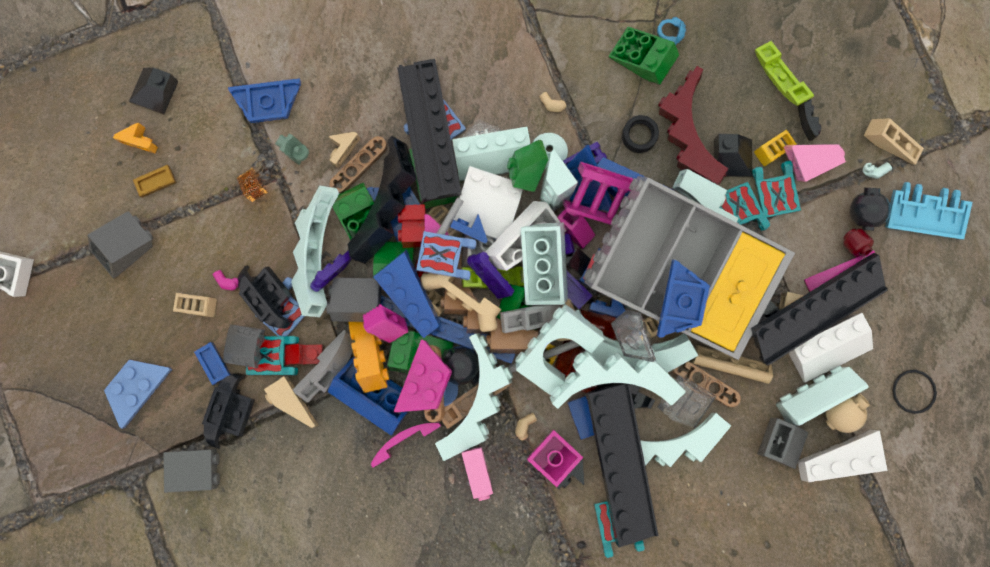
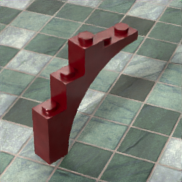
[658,66,728,186]

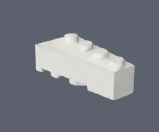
[485,201,566,271]
[0,251,34,297]
[798,430,887,482]

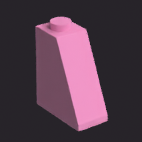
[784,144,846,182]
[462,446,493,501]

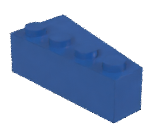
[374,249,440,338]

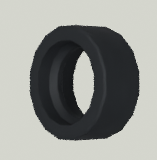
[622,115,659,153]

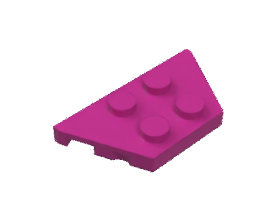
[394,340,452,412]

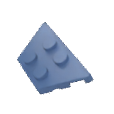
[104,360,172,429]

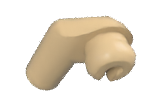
[539,92,566,112]
[515,412,537,440]

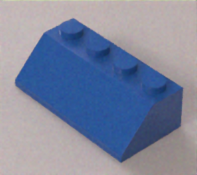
[328,356,409,436]

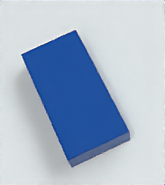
[194,342,230,385]
[567,396,594,440]

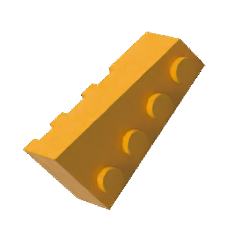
[348,322,390,393]

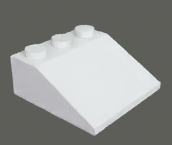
[454,166,523,240]

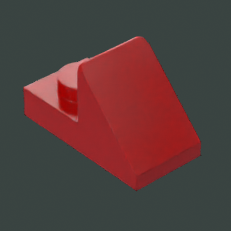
[284,344,323,365]

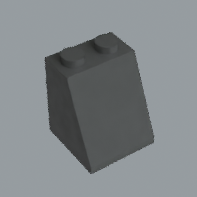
[87,211,153,279]

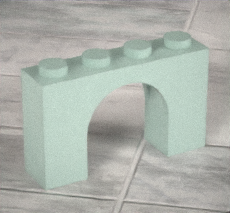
[515,304,604,395]

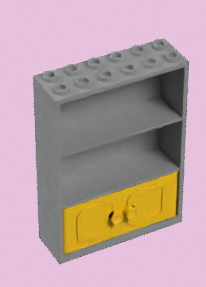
[584,176,795,360]

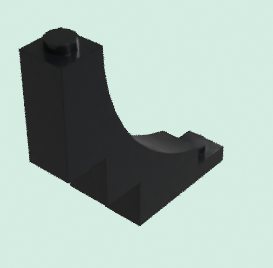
[347,136,417,264]

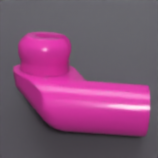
[212,270,238,291]

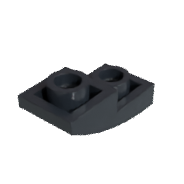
[798,98,821,141]

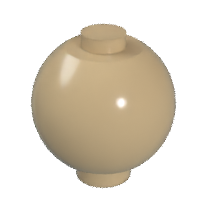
[825,393,870,433]

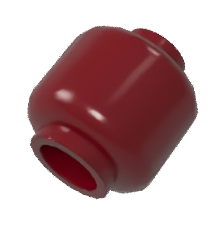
[843,229,874,257]

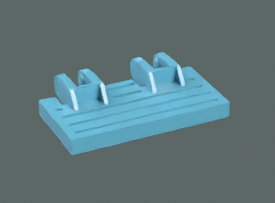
[885,182,973,240]

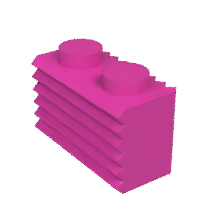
[363,304,408,343]

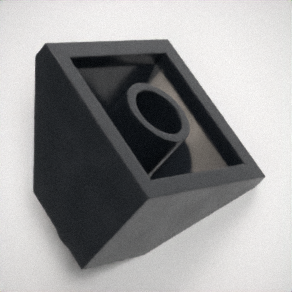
[129,68,178,115]
[714,134,753,177]

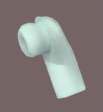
[863,162,892,179]

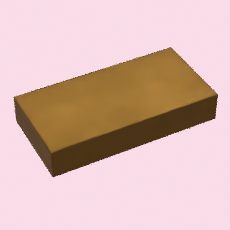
[133,165,177,198]

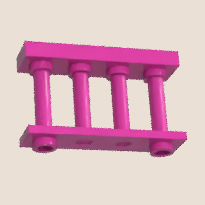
[563,162,633,225]

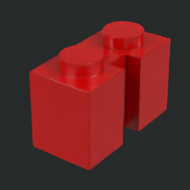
[398,204,426,248]

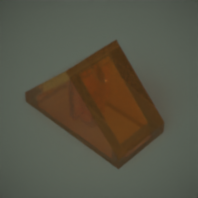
[237,168,268,202]

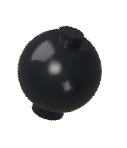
[850,187,891,231]
[441,346,480,385]

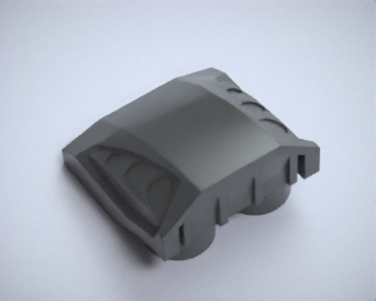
[223,324,265,368]

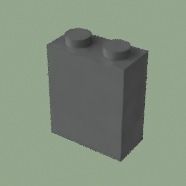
[326,278,382,322]
[164,449,220,493]

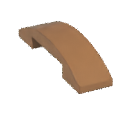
[437,383,512,429]

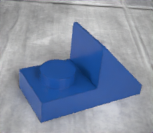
[450,214,488,244]
[588,298,628,321]

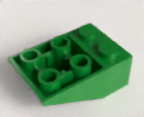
[609,27,679,85]
[332,182,374,240]

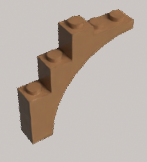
[440,254,538,354]

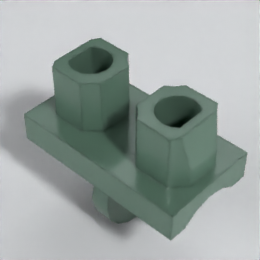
[275,134,309,165]

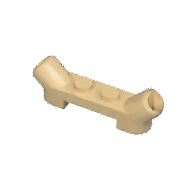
[421,273,502,332]

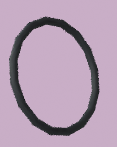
[892,370,937,414]

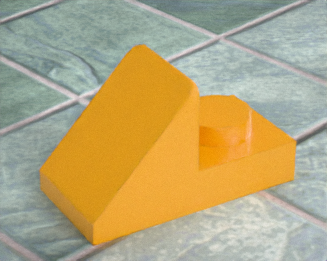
[113,123,158,154]

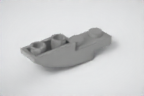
[500,305,562,333]
[293,330,355,403]

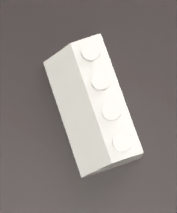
[789,313,873,383]

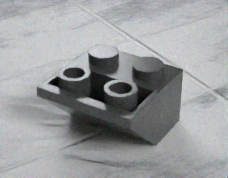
[758,418,808,469]

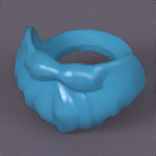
[657,17,686,45]

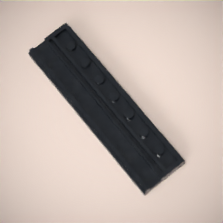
[397,59,462,203]
[751,253,888,366]
[586,383,659,547]

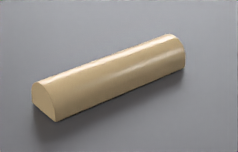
[692,345,773,384]

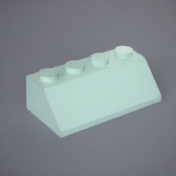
[452,127,530,181]
[540,150,578,212]
[521,223,568,305]
[776,365,869,426]

